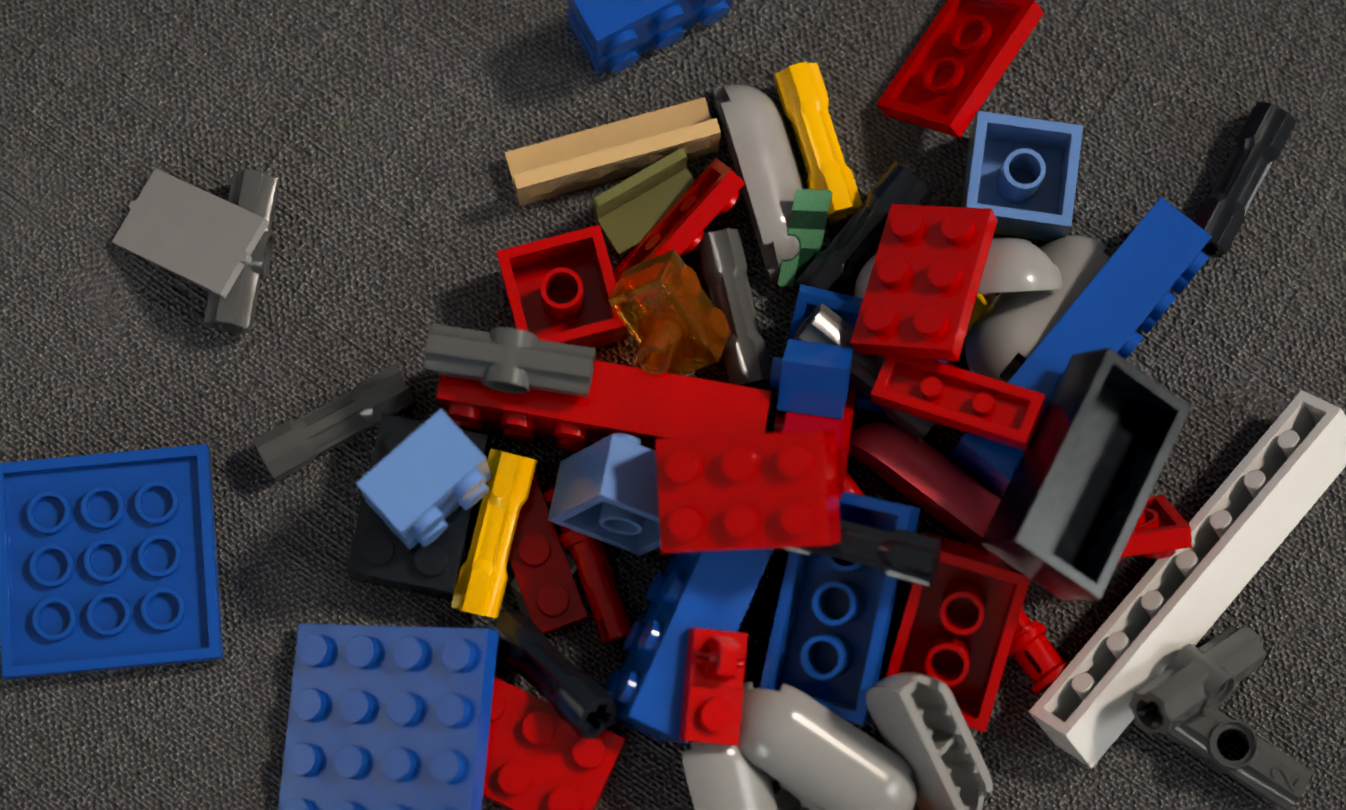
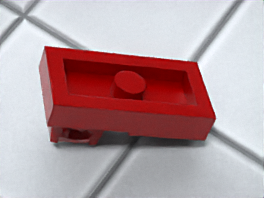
[679,628,748,746]

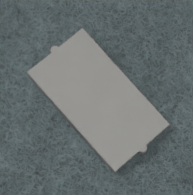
[112,168,270,298]

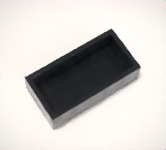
[979,348,1191,601]

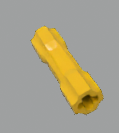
[773,61,862,223]
[451,448,537,618]

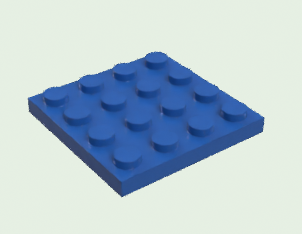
[0,444,224,680]
[278,624,499,810]

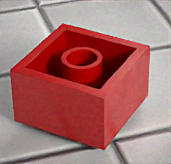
[496,225,628,348]

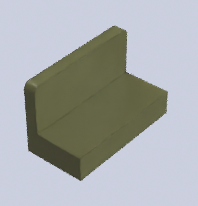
[591,148,695,259]

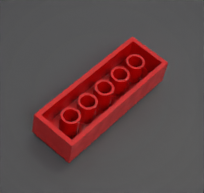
[436,360,772,451]

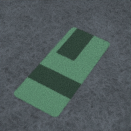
[778,189,832,287]

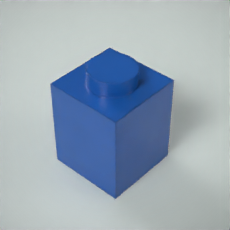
[769,339,853,419]

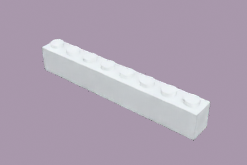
[1029,390,1346,769]

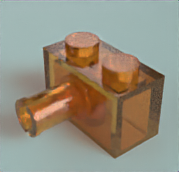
[608,249,732,375]

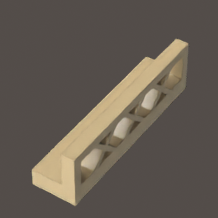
[505,97,721,206]

